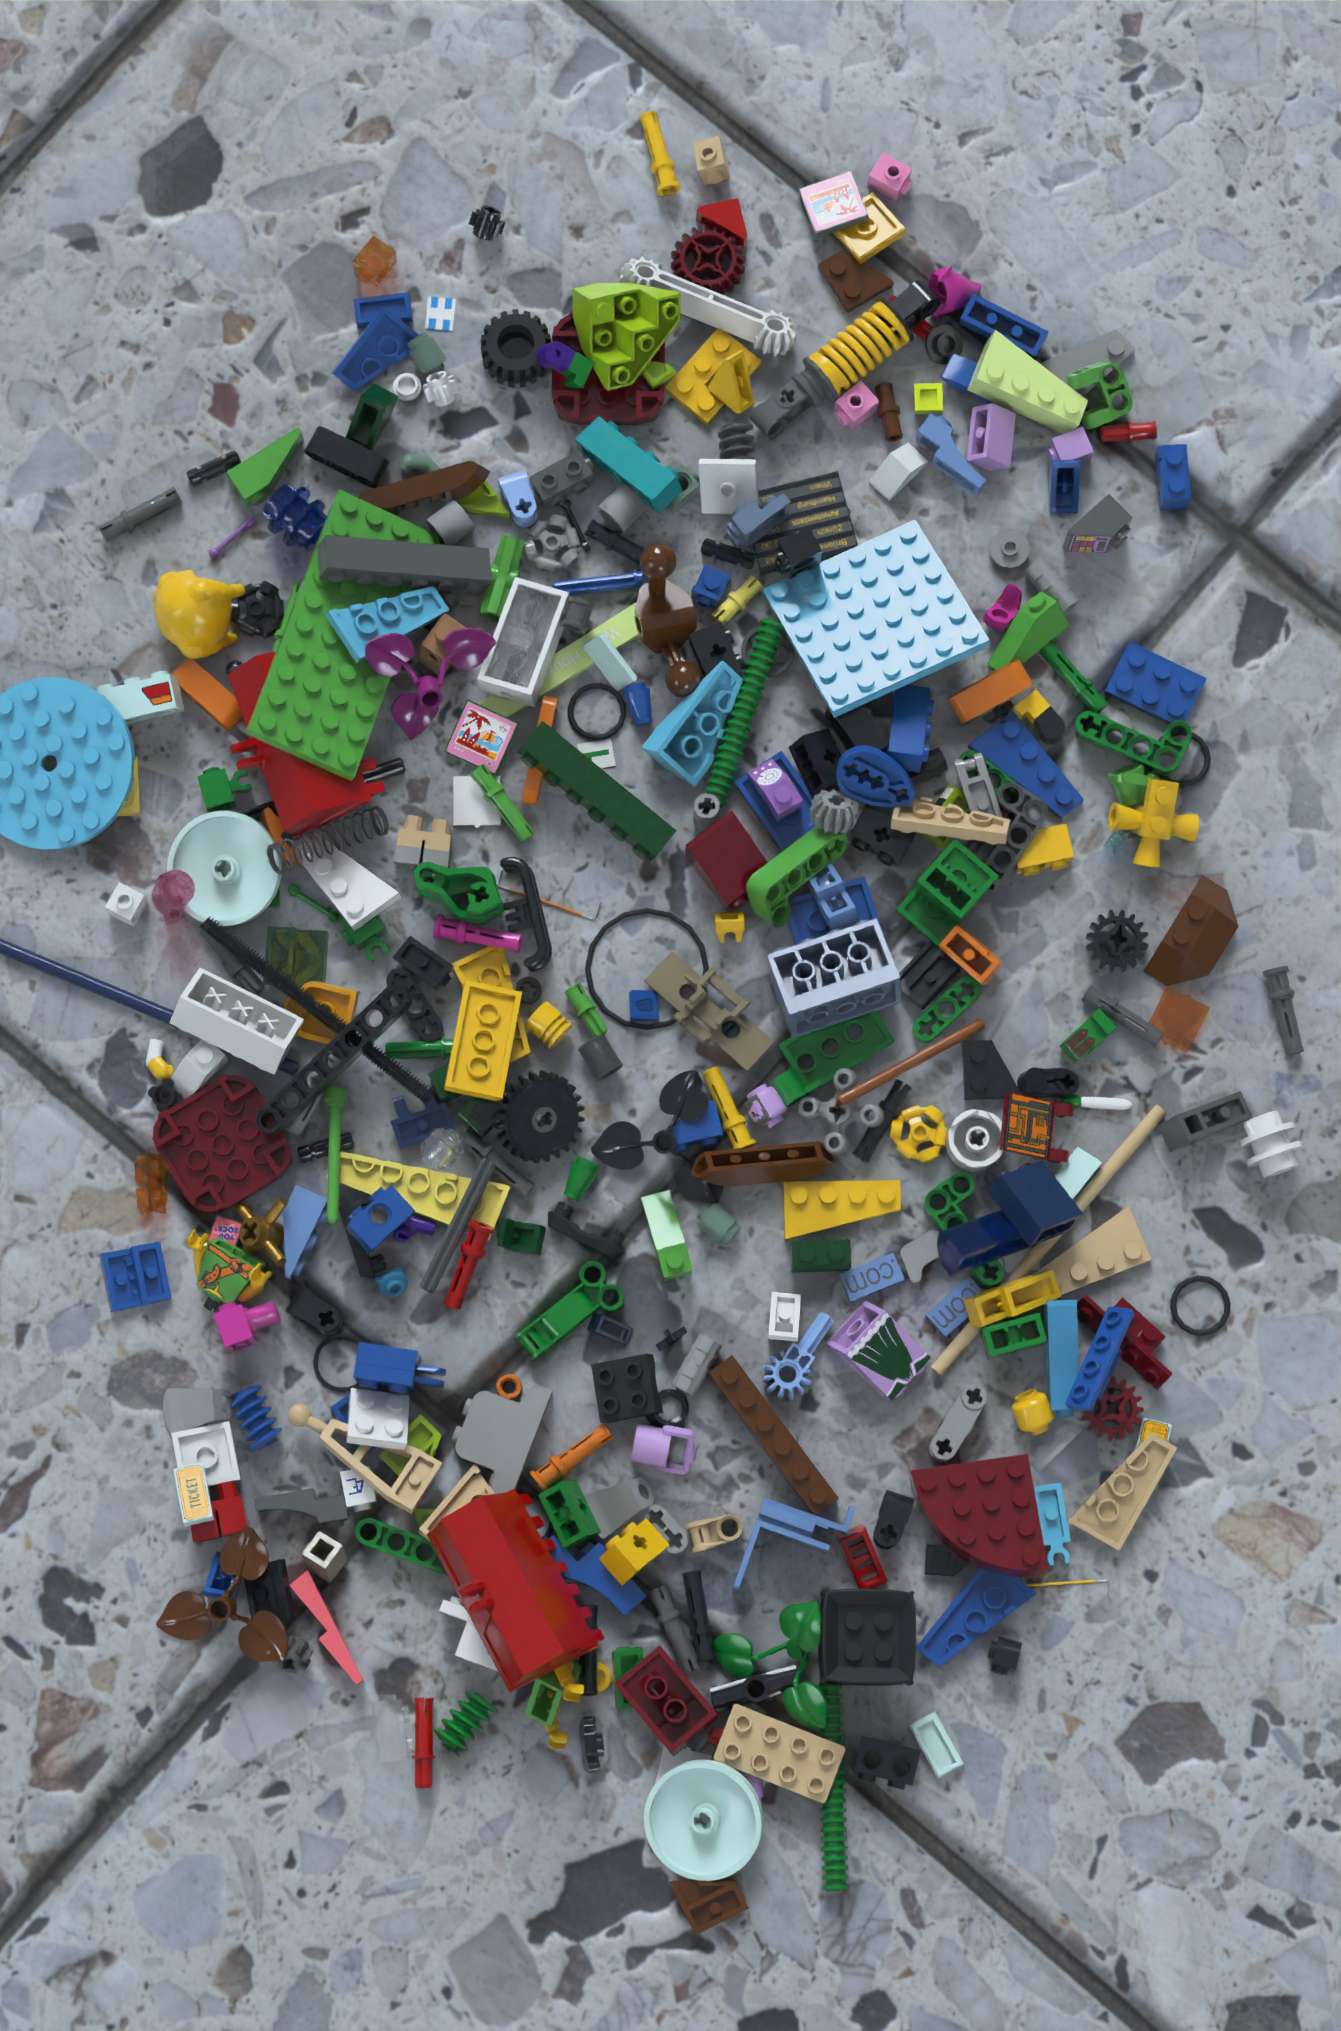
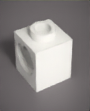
[105,882,148,927]

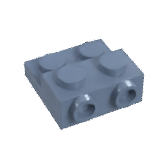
[726,493,791,551]

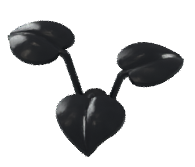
[591,1070,723,1204]

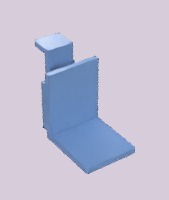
[732,1497,855,1592]

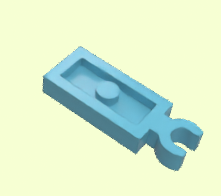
[1034,1483,1071,1566]

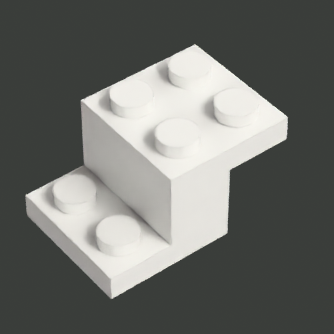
[439,1596,498,1672]

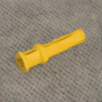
[640,111,681,196]
[702,1066,757,1149]

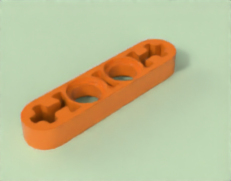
[522,696,558,805]

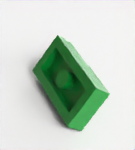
[612,1646,644,1710]

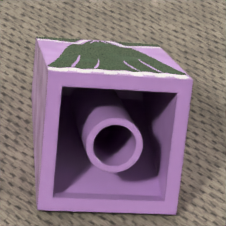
[825,1300,931,1401]

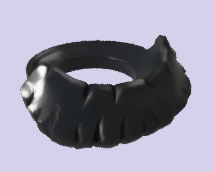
[645,1389,689,1428]

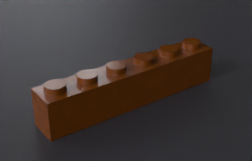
[708,1355,839,1516]

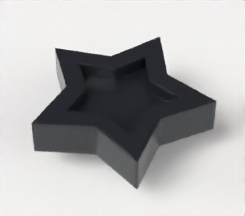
[983,700,1014,725]
[656,1326,687,1351]

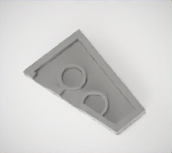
[1040,330,1135,398]

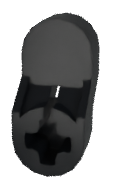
[1017,1067,1079,1099]

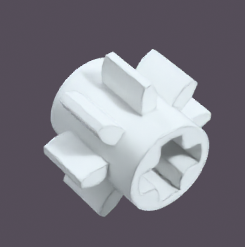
[423,371,459,407]

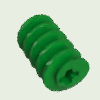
[433,1690,498,1757]

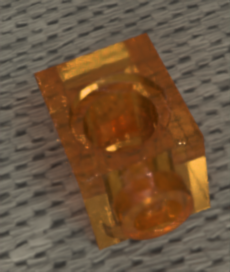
[353,235,397,287]

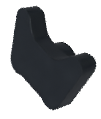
[579,1716,604,1773]

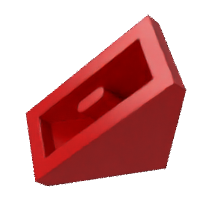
[696,198,747,249]

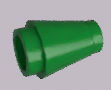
[563,1156,599,1201]

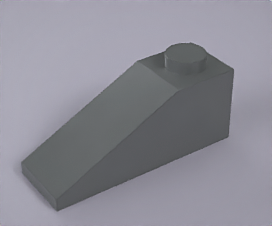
[1158,1091,1253,1152]

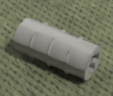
[1024,557,1080,615]
[693,793,720,830]
[671,1333,722,1397]

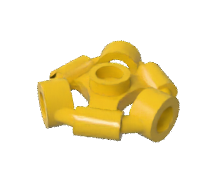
[889,1105,948,1164]

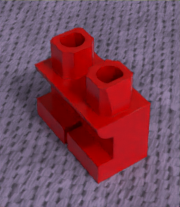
[191,1481,250,1543]

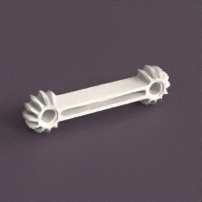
[619,256,797,357]

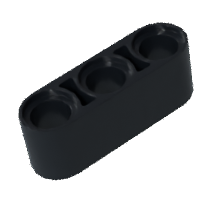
[304,426,390,488]

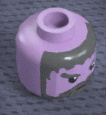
[744,1084,788,1129]

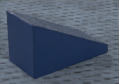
[587,1313,633,1345]

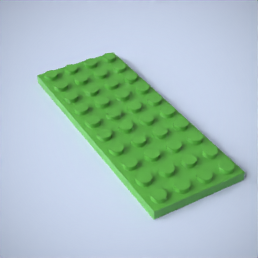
[245,489,441,781]

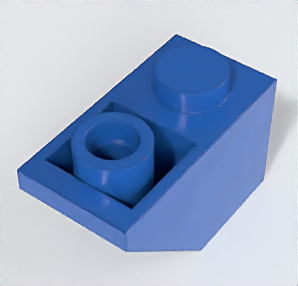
[673,1101,723,1153]

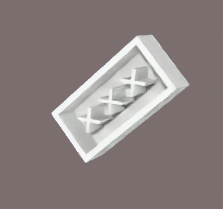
[169,968,304,1075]

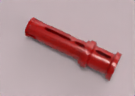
[443,1220,495,1310]

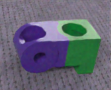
[536,341,594,390]

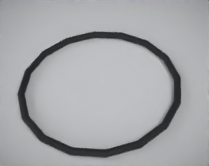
[585,908,709,1030]

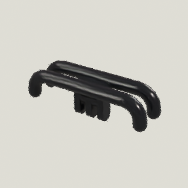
[500,857,552,972]

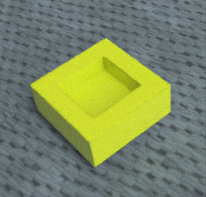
[913,383,943,414]

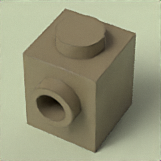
[302,1531,348,1583]

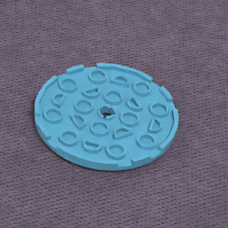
[0,677,135,850]

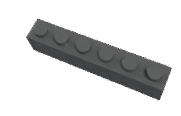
[317,535,492,593]

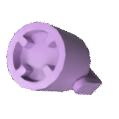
[630,1424,697,1475]

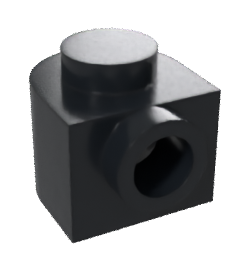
[987,1636,1022,1676]

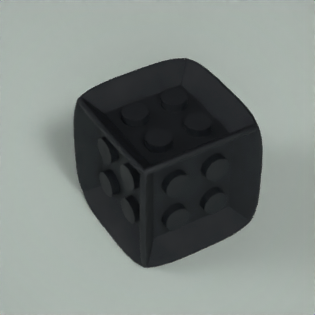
[818,1589,916,1686]

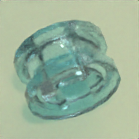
[1104,830,1130,854]

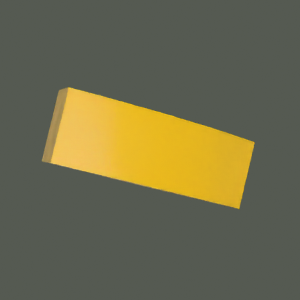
[963,1269,1062,1327]

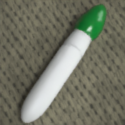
[1061,1095,1132,1110]

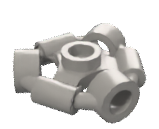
[524,514,580,572]

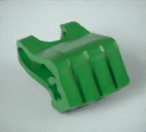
[414,862,504,925]

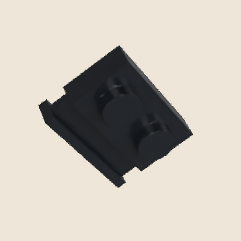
[899,941,962,1010]
[244,1559,296,1621]

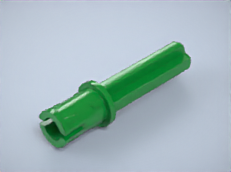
[385,1037,453,1060]

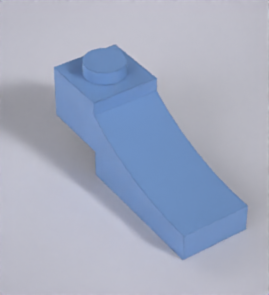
[916,413,986,496]
[807,863,859,930]

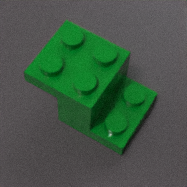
[895,839,999,948]

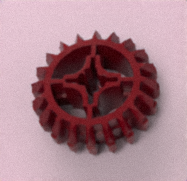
[670,224,746,296]

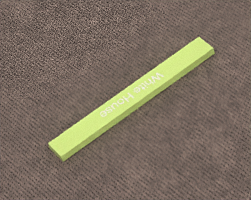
[478,603,639,718]

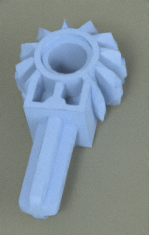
[762,1312,834,1400]

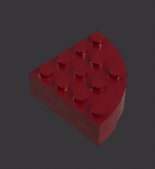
[909,1454,1048,1578]

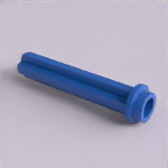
[553,569,643,595]

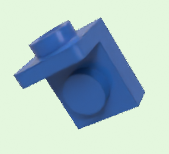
[691,565,731,608]

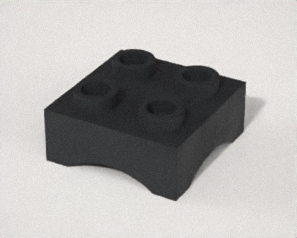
[591,1354,663,1423]

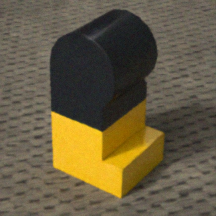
[1013,689,1065,745]

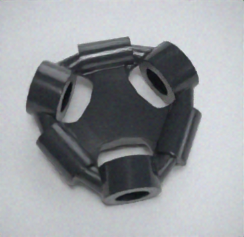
[231,581,284,639]

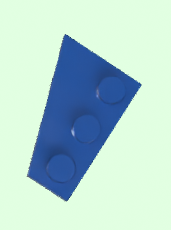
[331,306,418,391]

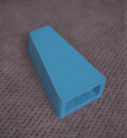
[1041,1299,1079,1417]

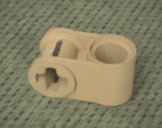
[685,1514,743,1554]

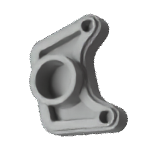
[900,1230,958,1284]

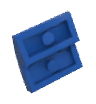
[99,1242,172,1312]

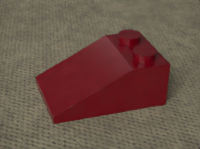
[614,1645,719,1757]

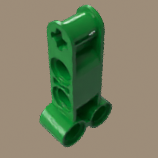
[514,1261,624,1362]

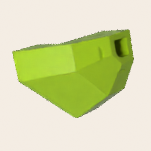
[572,283,681,391]

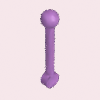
[209,515,256,559]

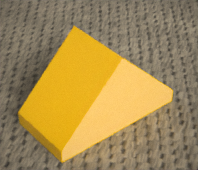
[707,350,755,414]

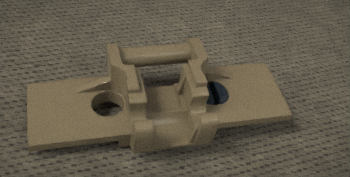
[644,951,775,1072]

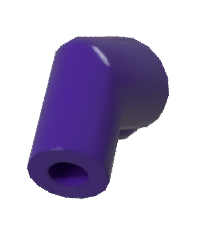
[393,1215,437,1242]

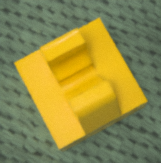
[714,911,745,943]

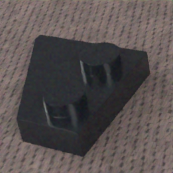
[962,1040,1021,1100]

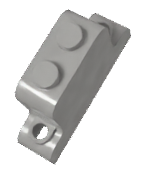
[451,1386,553,1494]

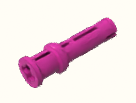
[433,914,523,953]

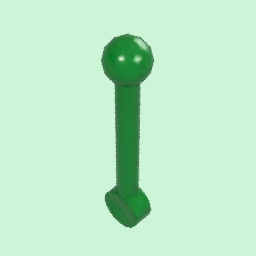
[288,884,339,922]

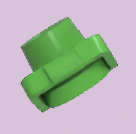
[1107,764,1157,807]

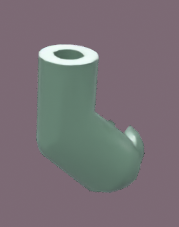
[400,453,441,474]

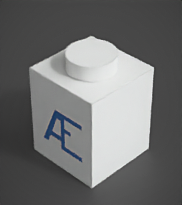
[340,1466,378,1513]

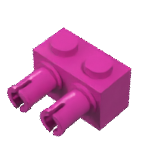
[213,1300,281,1353]

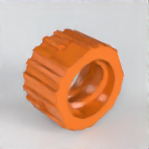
[496,1374,522,1400]

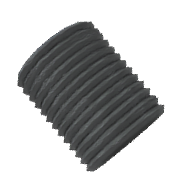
[578,1034,623,1081]

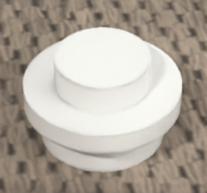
[393,373,421,401]

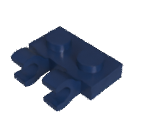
[390,1086,455,1149]

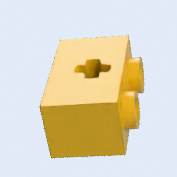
[599,1518,669,1586]

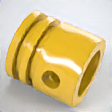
[524,1001,573,1050]

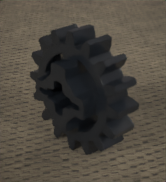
[1085,910,1149,973]

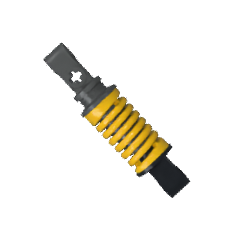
[750,280,941,440]

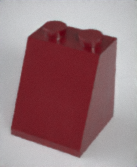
[685,811,768,911]

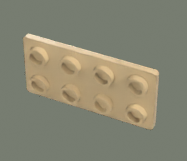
[713,1704,845,1803]

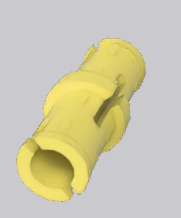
[710,575,763,627]

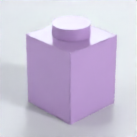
[1047,426,1094,464]

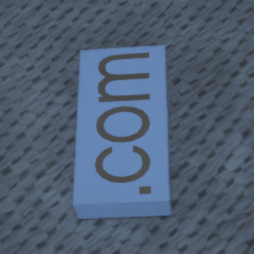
[839,1253,905,1303]
[926,1276,982,1337]

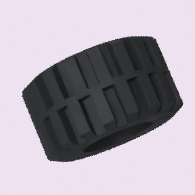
[481,309,551,388]

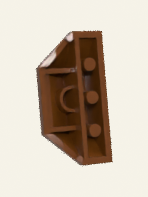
[1143,875,1239,987]

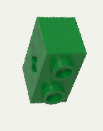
[980,1313,1047,1360]
[538,1480,601,1548]

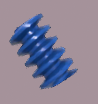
[227,1385,282,1452]

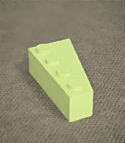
[967,330,1088,434]

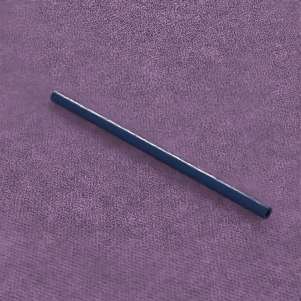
[0,938,299,1076]

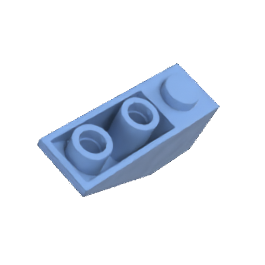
[283,1185,327,1282]

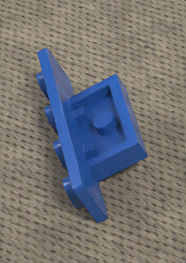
[1065,1307,1134,1411]

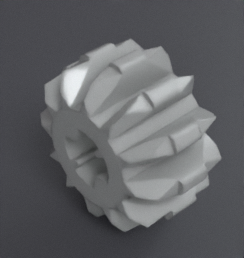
[809,789,859,835]

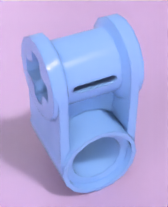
[497,470,538,528]

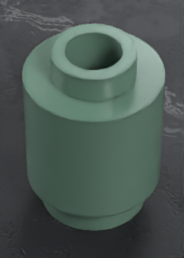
[407,332,447,374]
[696,1203,741,1245]

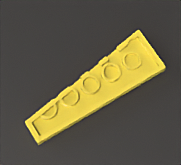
[326,1151,511,1241]

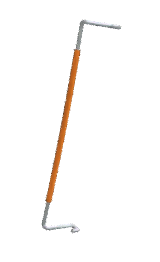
[496,868,601,920]

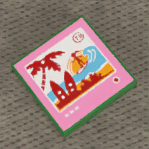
[444,699,520,775]

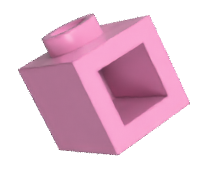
[868,153,913,202]
[834,380,879,430]

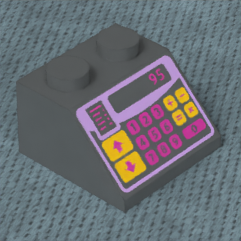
[1062,494,1133,553]

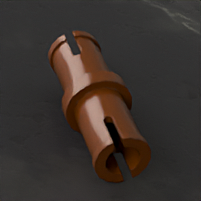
[875,382,903,442]

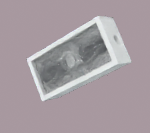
[477,577,570,707]

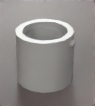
[597,484,647,534]
[426,500,475,546]

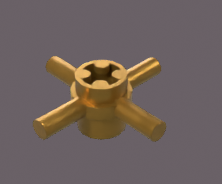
[234,1197,288,1267]

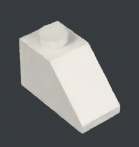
[170,1039,229,1099]

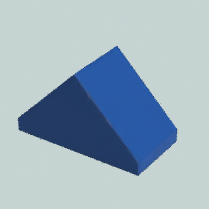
[1048,460,1081,514]
[203,1551,241,1601]

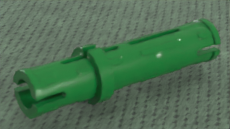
[1038,640,1109,714]

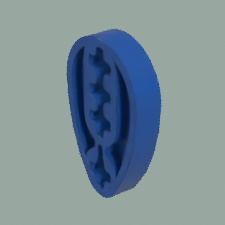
[836,745,915,808]

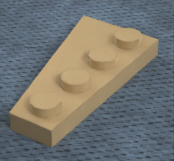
[891,791,1010,844]
[1034,1206,1152,1296]
[1067,1433,1177,1551]

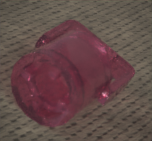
[151,870,195,925]

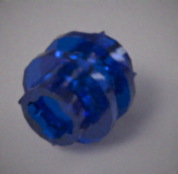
[262,484,327,549]

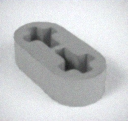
[642,1504,688,1554]

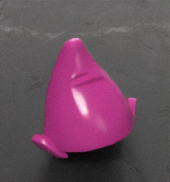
[928,266,981,320]

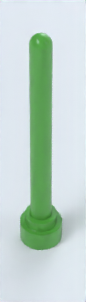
[324,1087,348,1224]

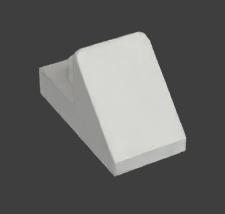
[768,1292,801,1342]

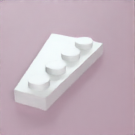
[290,832,401,931]

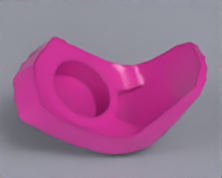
[983,584,1022,631]

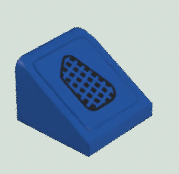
[629,990,659,1022]

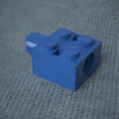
[353,1342,446,1395]

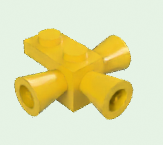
[1108,778,1199,867]

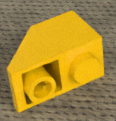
[1014,824,1074,877]

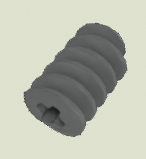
[718,423,755,460]

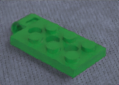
[769,1011,895,1108]

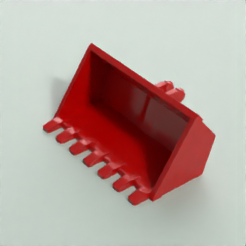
[228,651,385,839]
[427,1489,605,1693]

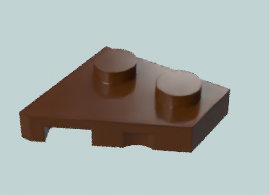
[818,250,894,313]
[669,1880,749,1935]

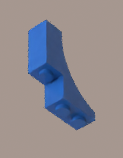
[542,1535,646,1617]

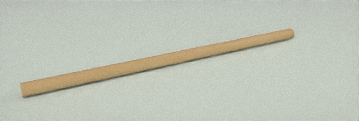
[930,1105,1167,1376]

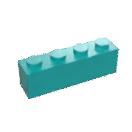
[575,416,683,514]

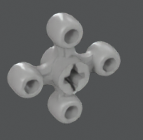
[798,1068,884,1155]

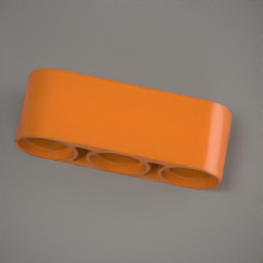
[172,658,243,732]
[948,659,1033,724]

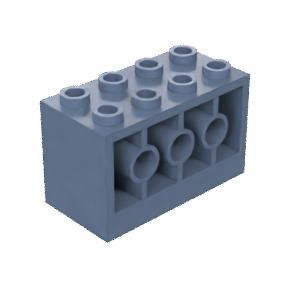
[767,918,902,1039]

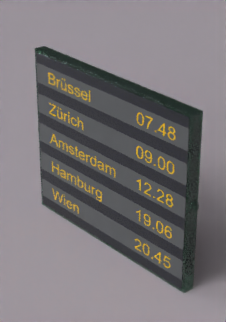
[752,471,858,576]

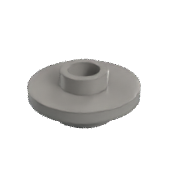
[990,529,1030,569]

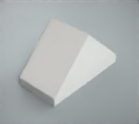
[869,443,929,501]

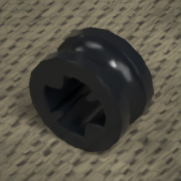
[516,977,542,1005]

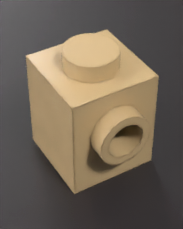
[693,136,731,185]

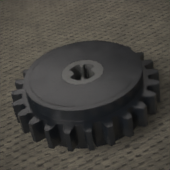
[494,1070,585,1164]

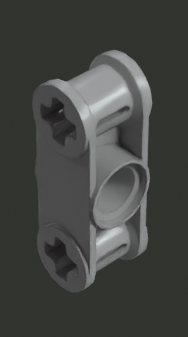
[929,1383,988,1462]

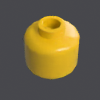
[1011,1389,1054,1435]

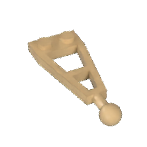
[288,1404,442,1514]

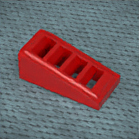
[835,1525,888,1589]

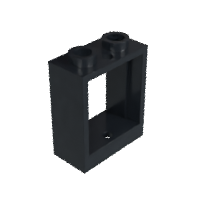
[825,705,889,773]

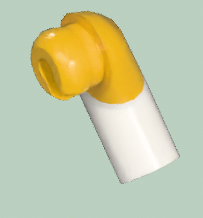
[146,1039,174,1080]

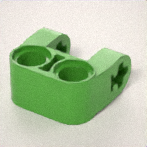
[1066,361,1133,430]

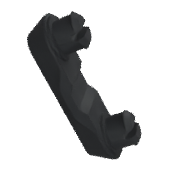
[339,1198,387,1279]
[548,1201,626,1259]

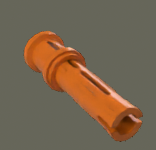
[529,1423,614,1492]

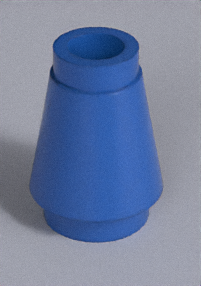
[622,682,653,726]

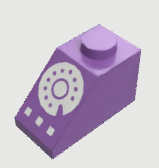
[747,759,803,822]

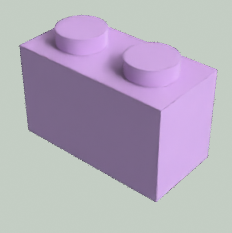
[966,403,1016,471]

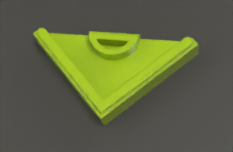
[459,459,511,519]

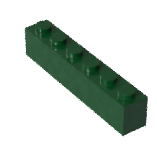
[517,721,677,862]

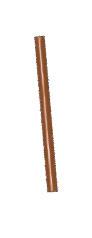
[836,1018,985,1107]

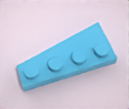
[325,586,449,663]

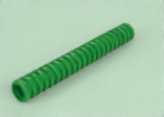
[705,618,784,808]
[816,1683,849,1891]

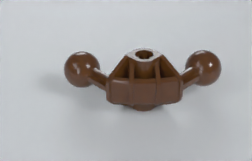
[634,543,702,698]

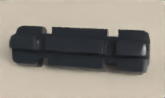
[187,451,241,486]
[701,538,756,569]
[297,1132,355,1163]

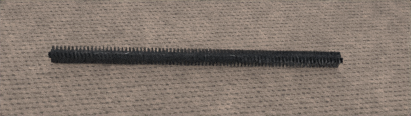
[200,916,436,1105]

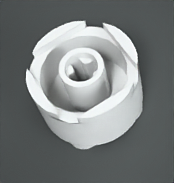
[946,1109,1004,1172]

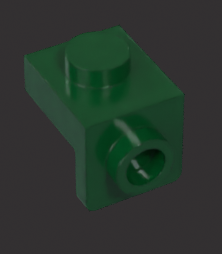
[497,1218,546,1256]

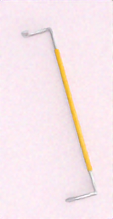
[1026,1580,1111,1599]

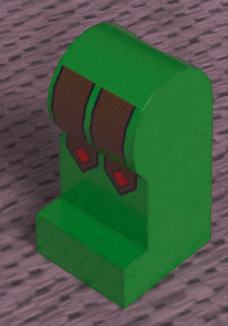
[1059,1008,1117,1063]

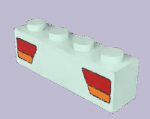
[96,671,184,724]

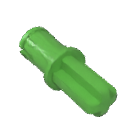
[565,983,608,1037]

